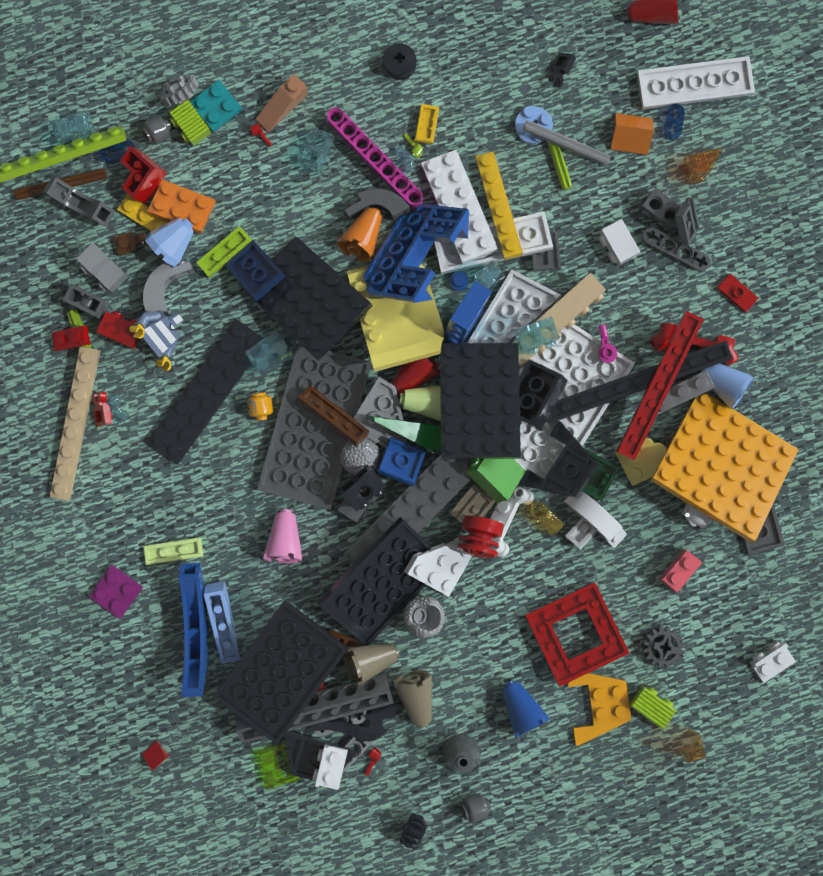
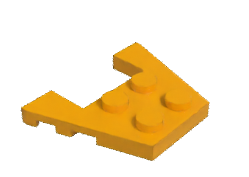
[567,673,631,746]

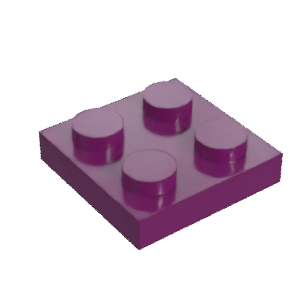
[89,565,144,619]

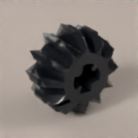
[400,813,428,850]

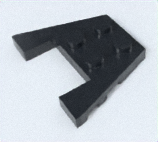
[518,421,599,498]

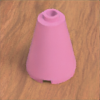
[263,509,302,564]

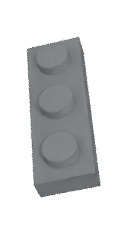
[660,370,715,413]

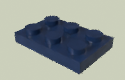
[225,240,286,302]

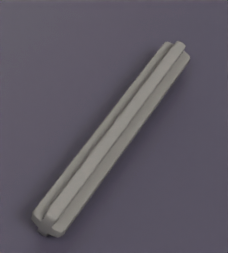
[523,120,610,165]

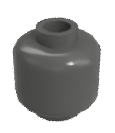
[141,116,171,145]
[460,794,491,823]

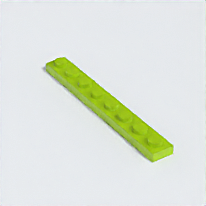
[0,126,127,183]

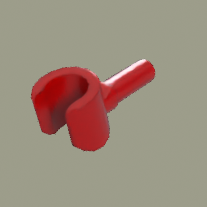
[250,124,273,147]
[364,747,381,776]

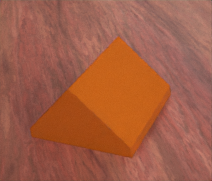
[610,113,654,155]

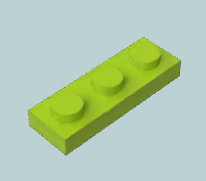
[196,226,252,278]

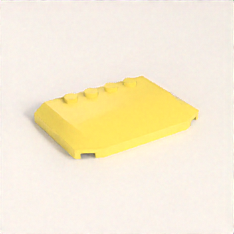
[346,264,445,372]

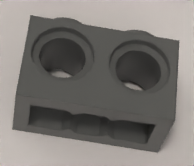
[639,188,681,232]

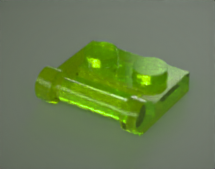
[256,742,300,790]

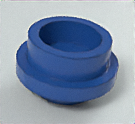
[449,272,469,291]

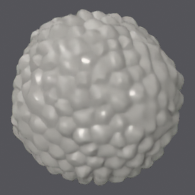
[340,437,381,476]
[403,597,445,638]

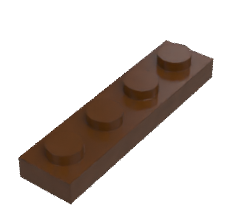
[298,386,370,447]

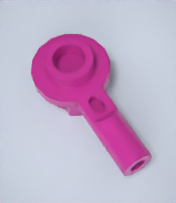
[598,325,617,363]

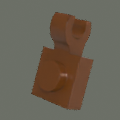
[114,232,147,256]

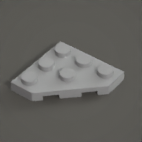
[353,376,407,448]

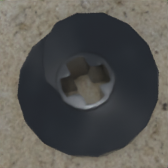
[383,43,417,80]

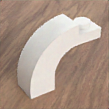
[564,491,627,548]

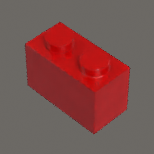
[96,311,140,350]

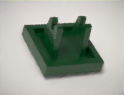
[583,449,620,502]

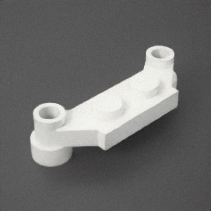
[490,487,534,557]

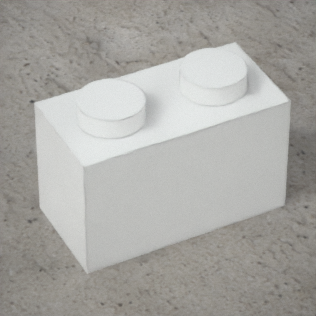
[599,219,640,266]

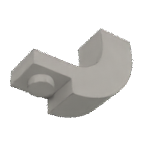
[143,261,194,315]

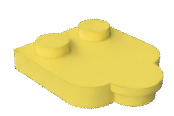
[615,438,667,486]

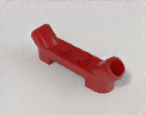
[650,323,739,366]

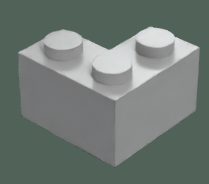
[76,243,128,293]

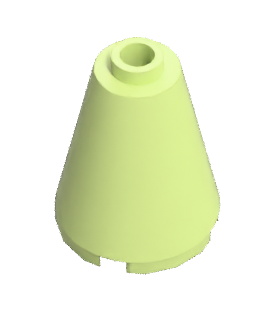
[399,385,441,422]

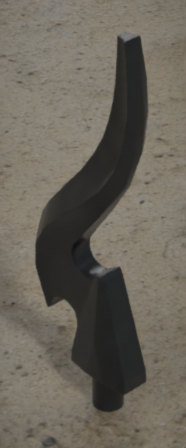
[303,701,404,741]

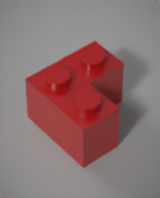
[120,146,167,203]

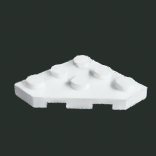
[404,537,472,597]

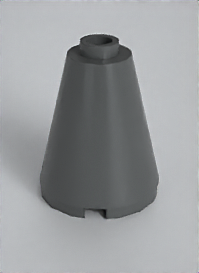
[442,734,481,774]

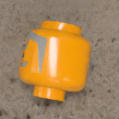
[247,392,273,421]

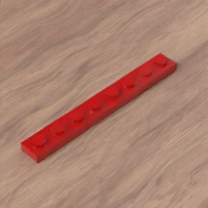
[616,311,704,460]

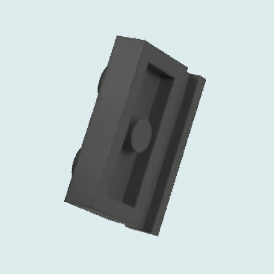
[675,197,700,246]
[532,231,561,272]

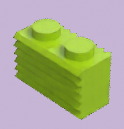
[169,99,212,146]
[629,685,677,730]

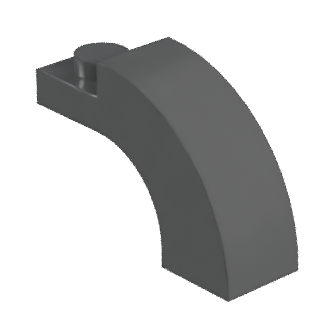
[345,189,410,221]

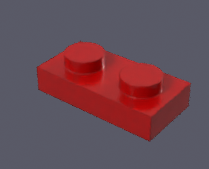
[51,326,90,351]

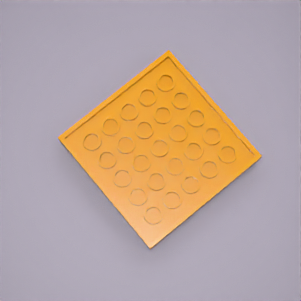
[650,392,799,543]

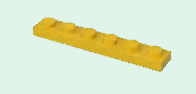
[475,151,523,260]

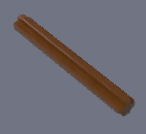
[14,168,107,200]

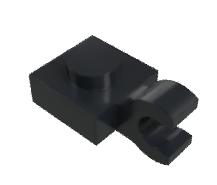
[548,53,576,88]

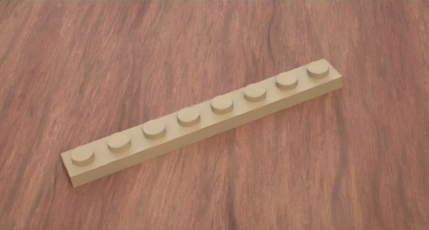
[50,347,101,501]

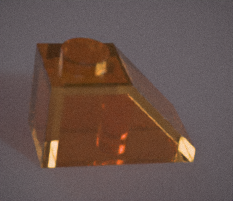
[682,147,723,184]

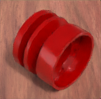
[457,515,504,558]

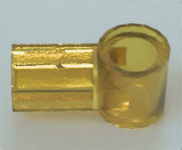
[528,501,564,536]

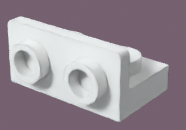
[749,641,796,683]
[312,744,348,790]

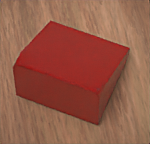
[142,741,169,771]

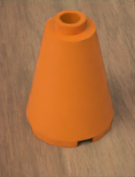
[337,207,382,262]

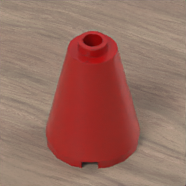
[627,0,679,25]
[391,357,440,396]

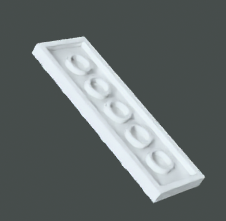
[637,56,755,109]
[421,150,498,265]
[434,211,553,274]

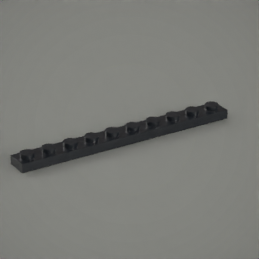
[548,341,733,424]

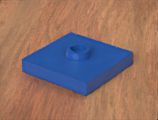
[377,437,426,486]

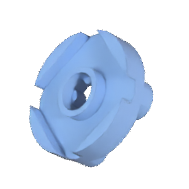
[515,106,553,145]

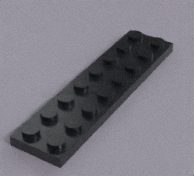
[146,319,267,465]

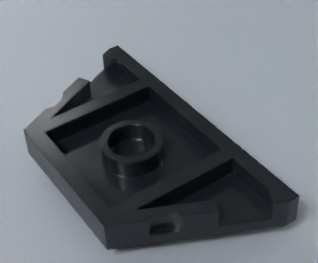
[284,731,358,781]

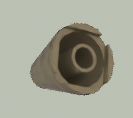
[343,643,399,687]
[393,670,432,728]

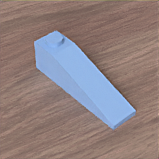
[204,581,241,664]

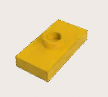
[415,104,439,145]

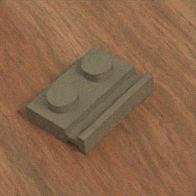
[450,484,495,523]

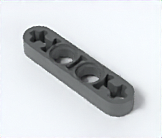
[642,227,711,272]

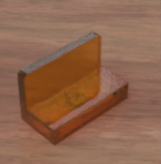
[677,728,707,763]

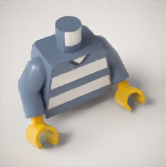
[129,310,183,371]

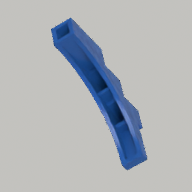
[179,563,209,697]

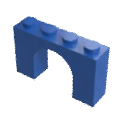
[442,281,492,344]

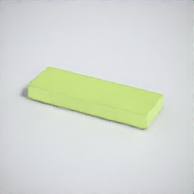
[143,537,204,565]

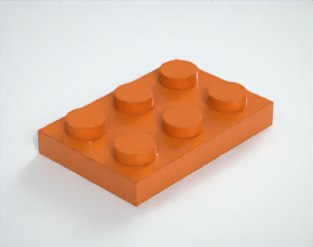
[147,180,216,234]

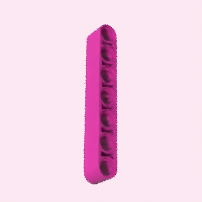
[327,107,423,209]

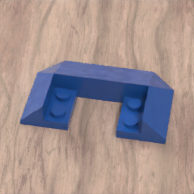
[363,204,469,303]

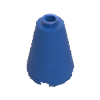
[502,680,550,738]

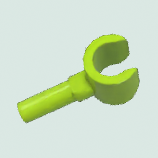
[403,134,423,158]

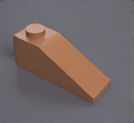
[256,74,309,132]

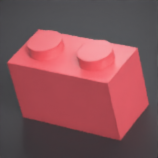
[658,550,702,593]

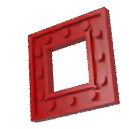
[525,582,630,687]

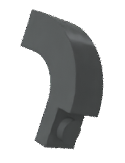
[44,176,115,227]

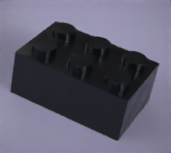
[519,359,568,432]

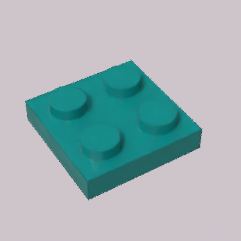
[190,80,243,133]

